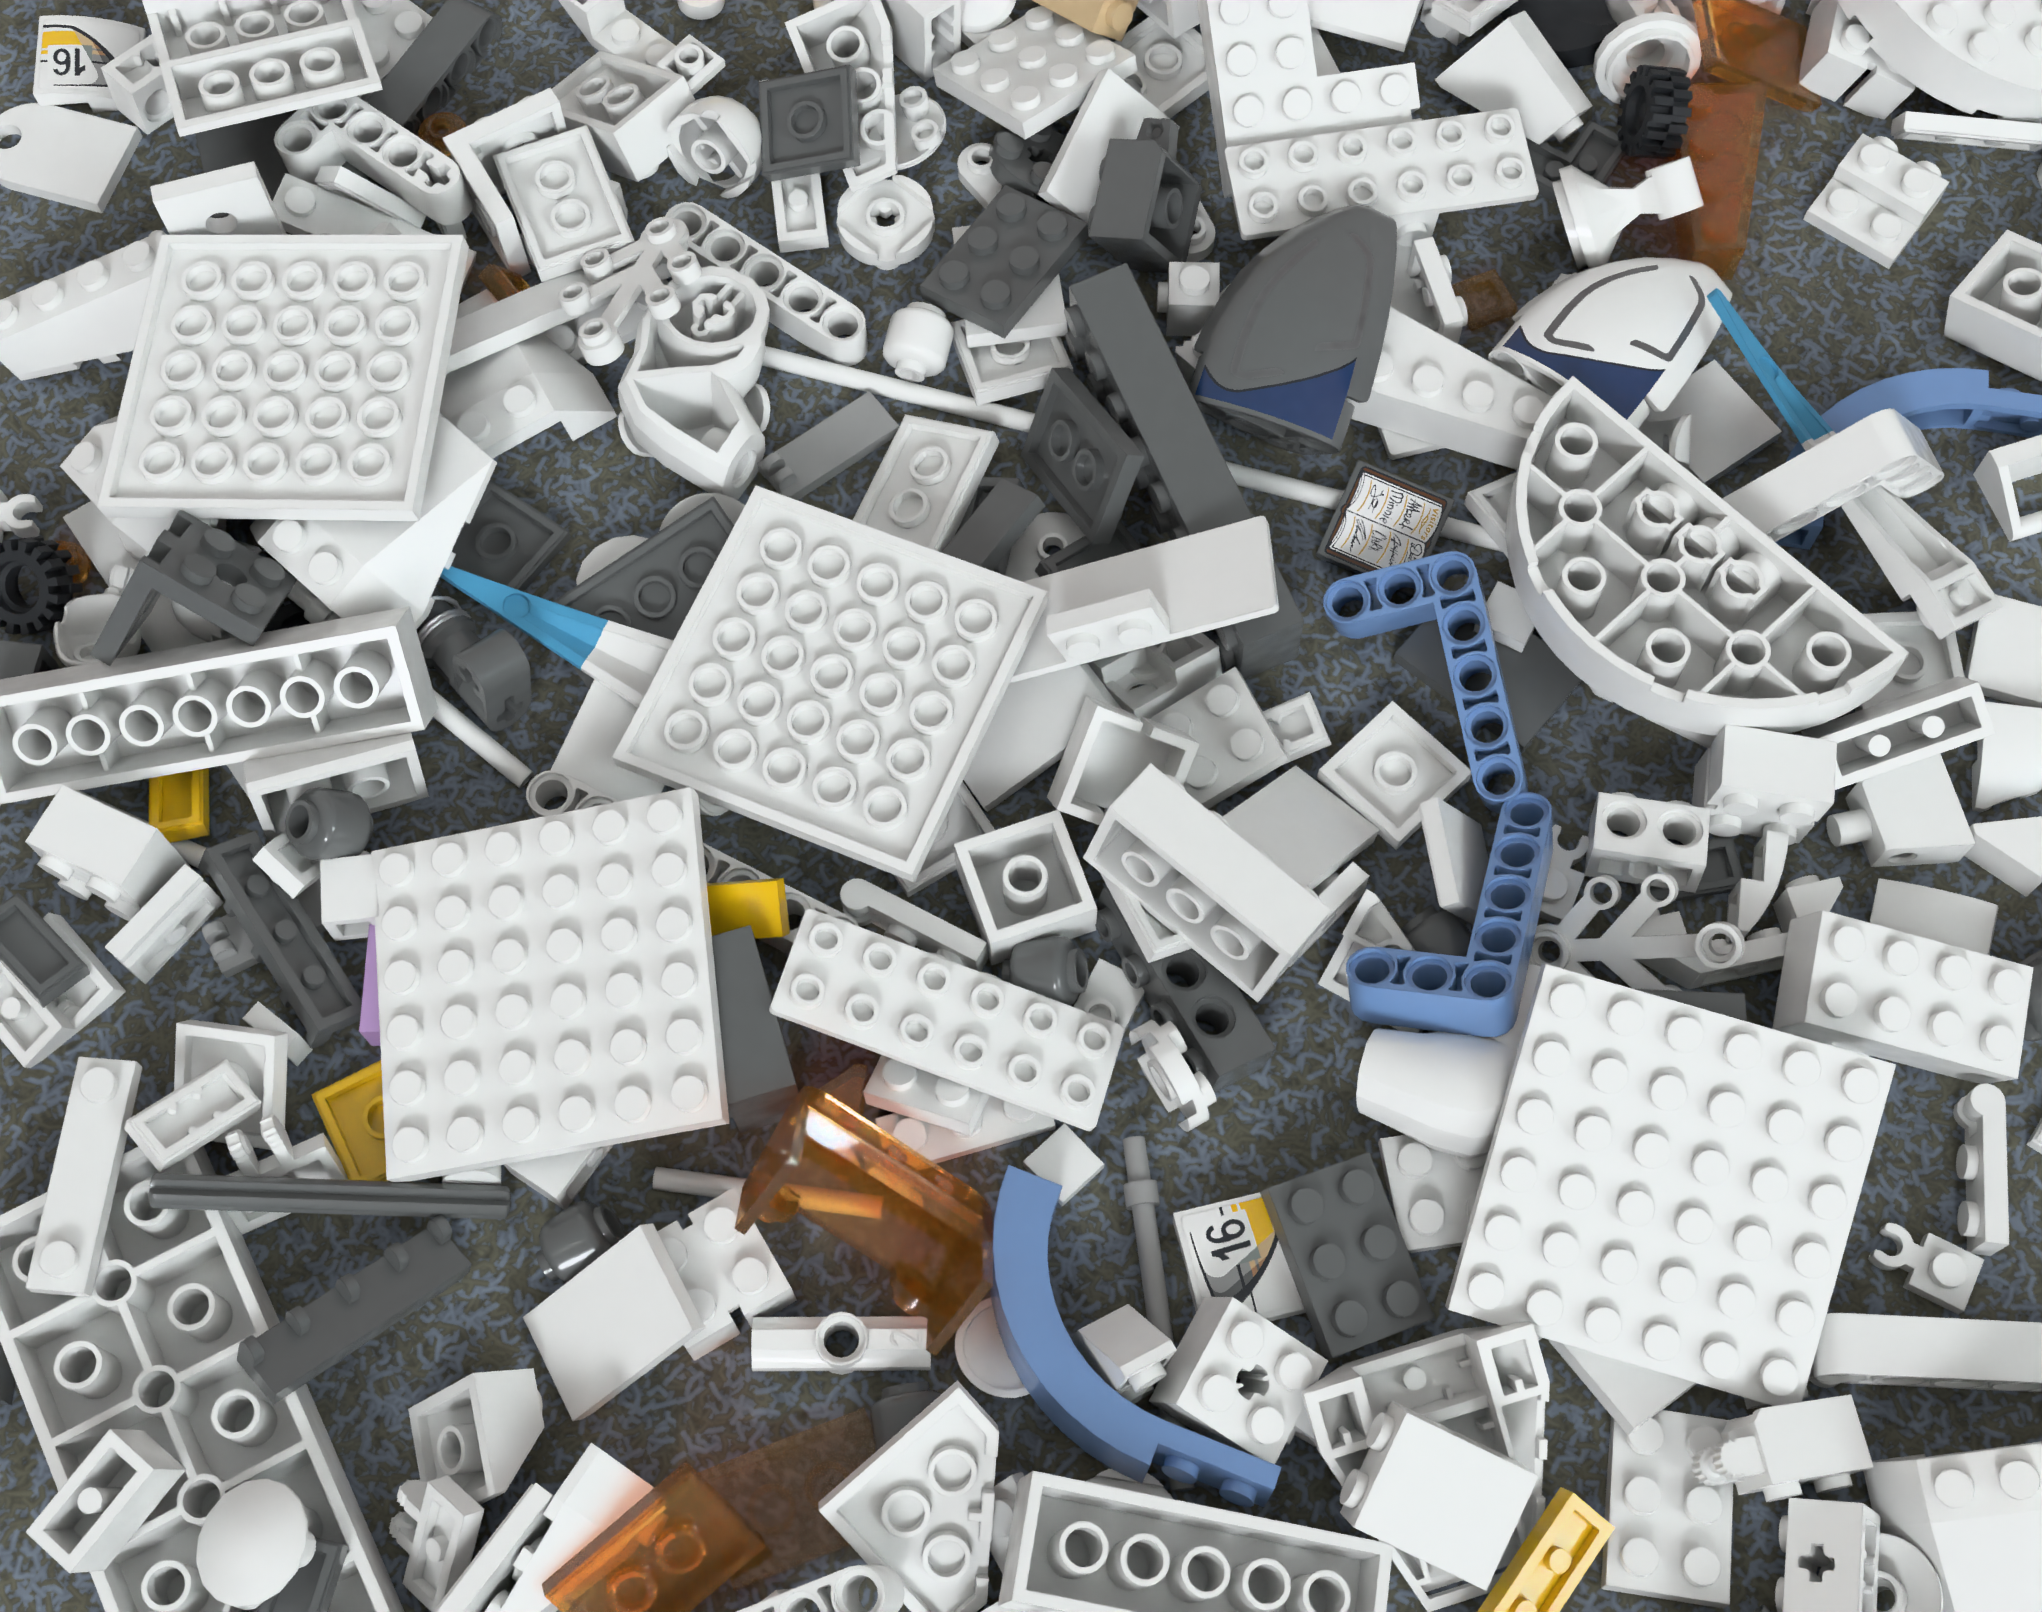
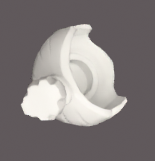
[53,564,142,667]

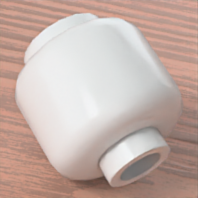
[883,302,954,382]

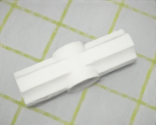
[751,1312,931,1375]

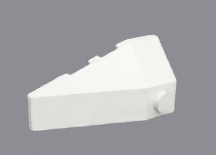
[784,0,898,193]
[485,1443,667,1612]

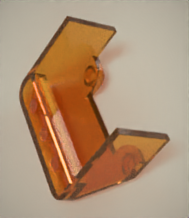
[734,1086,993,1356]

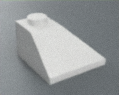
[408,1368,545,1505]

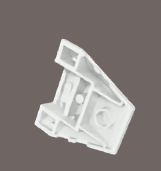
[439,289,617,459]
[249,413,497,630]
[1301,1322,1550,1612]
[1863,1441,2042,1612]

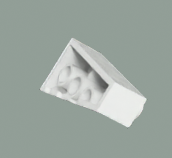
[0,231,165,381]

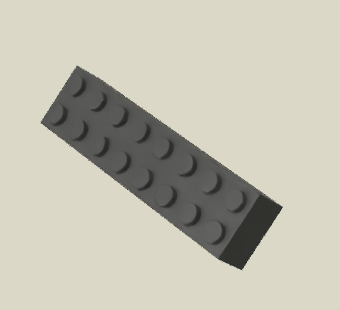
[1064,263,1304,679]

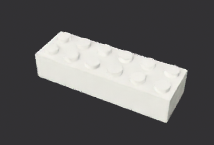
[998,1471,1393,1612]

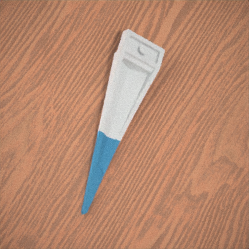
[1706,288,2002,640]
[440,566,674,708]

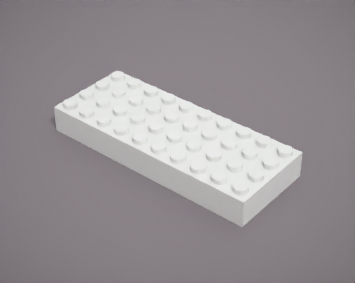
[0,1146,405,1612]

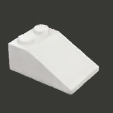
[552,50,695,182]

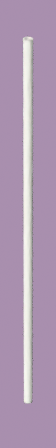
[762,346,1503,552]

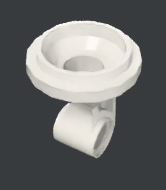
[1593,0,1706,104]
[1552,156,1704,269]

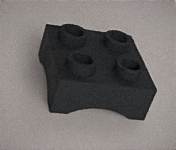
[1501,0,1618,69]

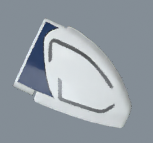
[1488,257,1732,429]

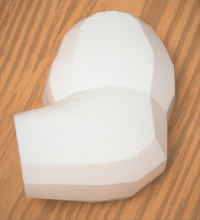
[618,266,770,500]
[1356,963,1541,1159]

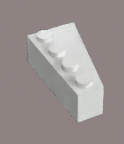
[1345,307,1553,470]

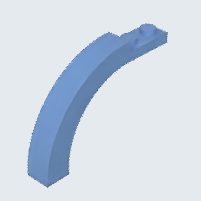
[1775,368,2042,550]
[988,1165,1282,1507]

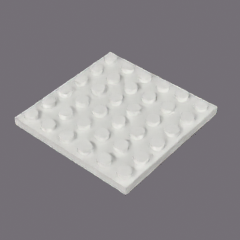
[97,235,469,521]
[612,486,1049,882]
[371,787,729,1182]
[1445,963,1896,1406]

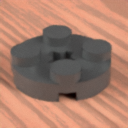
[988,124,1066,204]

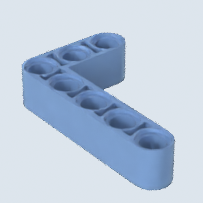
[1323,551,1528,814]
[1346,792,1553,1037]

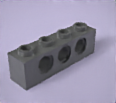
[1095,886,1276,1093]

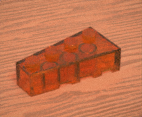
[1664,81,1768,280]

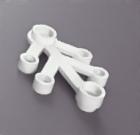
[558,217,702,366]
[1529,872,1745,991]

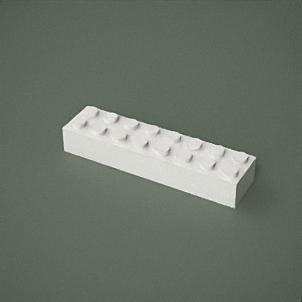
[0,606,438,804]

